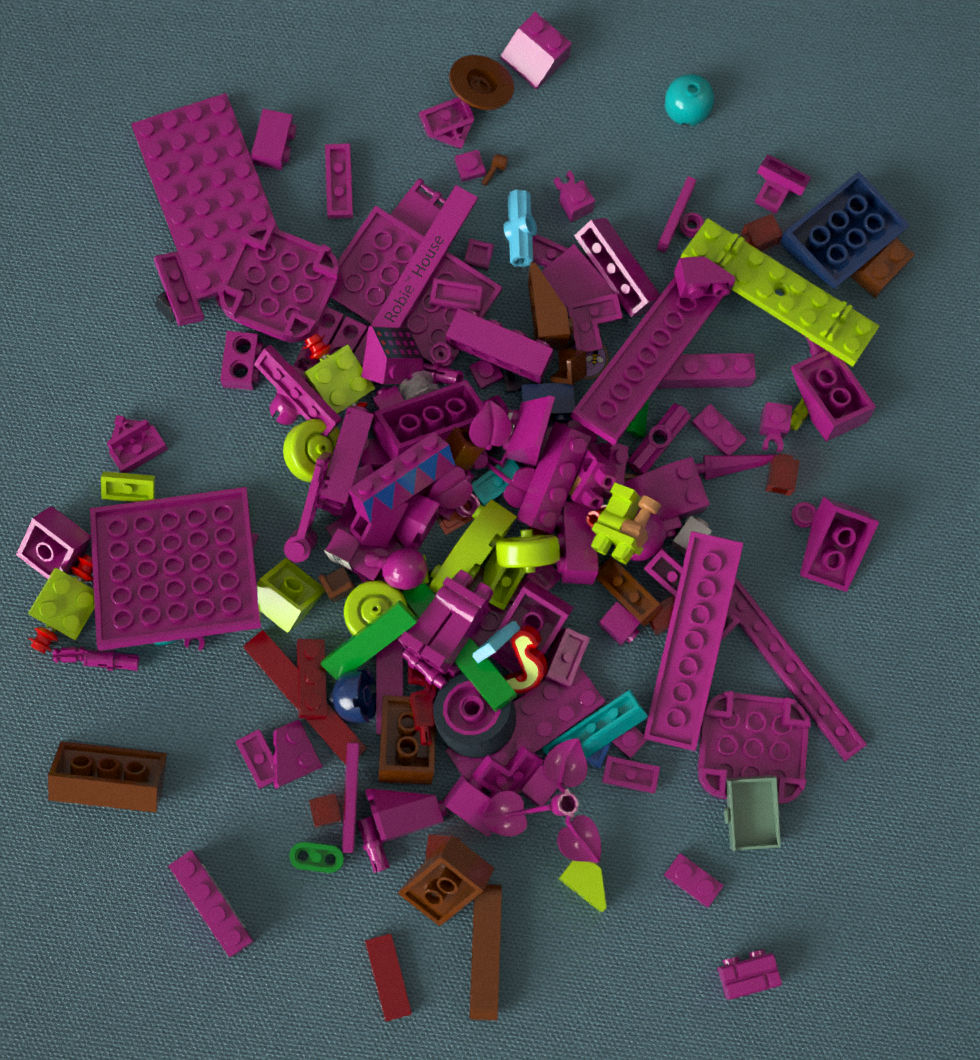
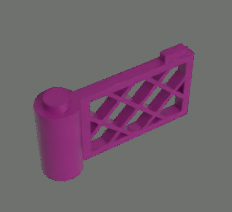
[284,451,332,562]

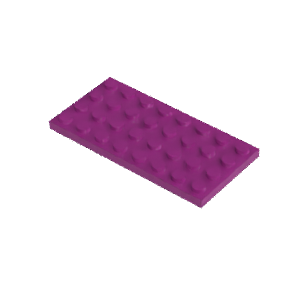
[131,93,278,302]

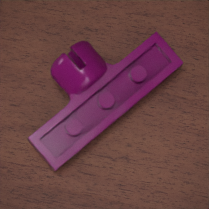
[254,345,342,437]

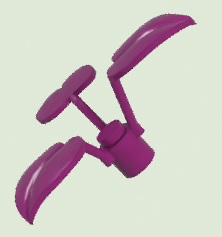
[427,400,536,509]
[481,738,601,863]

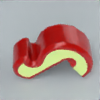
[503,626,547,694]

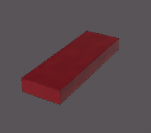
[365,933,412,1022]

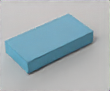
[473,621,520,663]

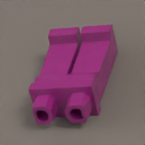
[292,307,368,387]
[398,570,494,675]

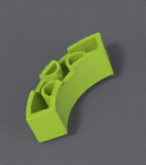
[429,499,517,594]

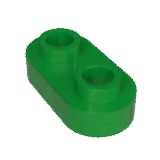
[289,842,344,873]

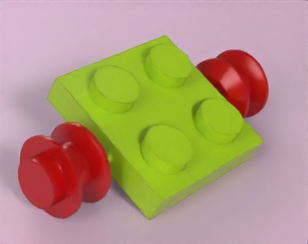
[303,332,375,421]
[28,554,95,654]

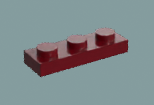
[297,639,327,719]

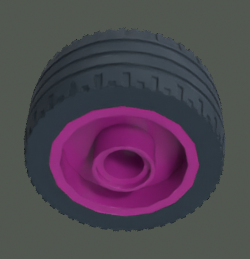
[433,674,516,758]

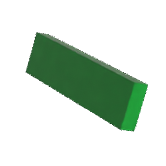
[320,600,418,680]

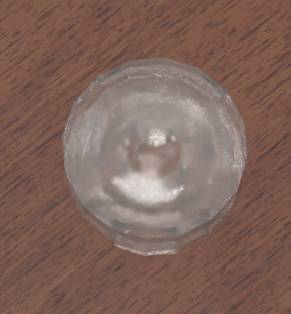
[399,371,439,401]

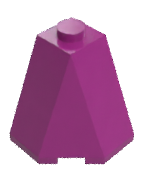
[393,494,440,551]
[365,789,447,843]

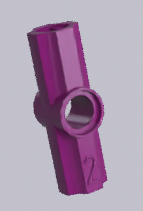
[627,403,691,475]

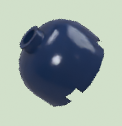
[330,669,376,723]

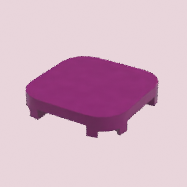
[218,223,339,343]
[697,691,811,805]

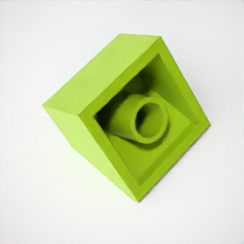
[257,558,326,633]

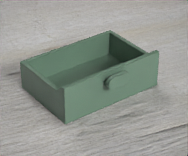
[724,775,781,851]

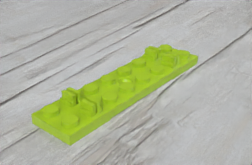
[680,218,879,367]

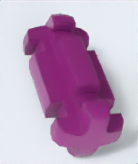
[53,647,85,663]

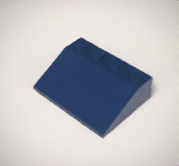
[780,171,910,289]

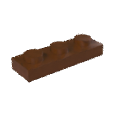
[596,556,663,626]

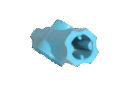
[504,190,537,267]

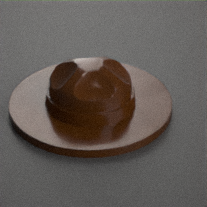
[449,55,514,110]

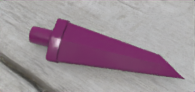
[695,455,777,480]

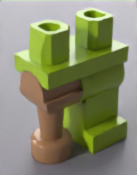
[591,483,661,564]

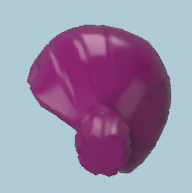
[365,548,428,590]

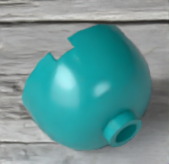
[665,74,714,126]

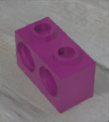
[220,331,263,390]

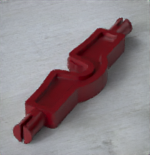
[407,660,436,746]

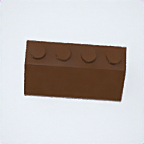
[48,741,167,812]

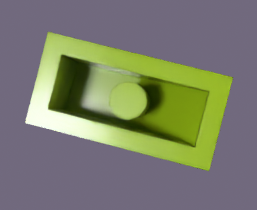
[483,548,525,610]
[558,860,606,912]

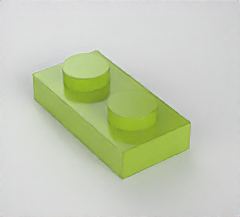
[101,471,155,502]

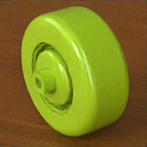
[283,419,340,483]
[496,529,560,573]
[344,580,407,639]

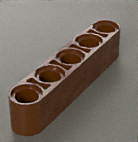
[470,884,502,1021]

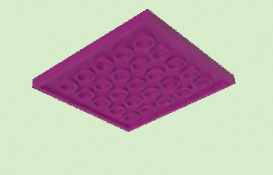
[90,487,261,651]

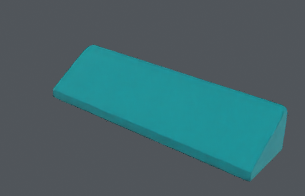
[542,690,648,758]

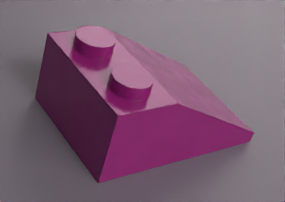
[791,350,876,442]
[503,396,555,466]
[624,457,710,521]
[800,496,879,592]
[490,579,574,672]

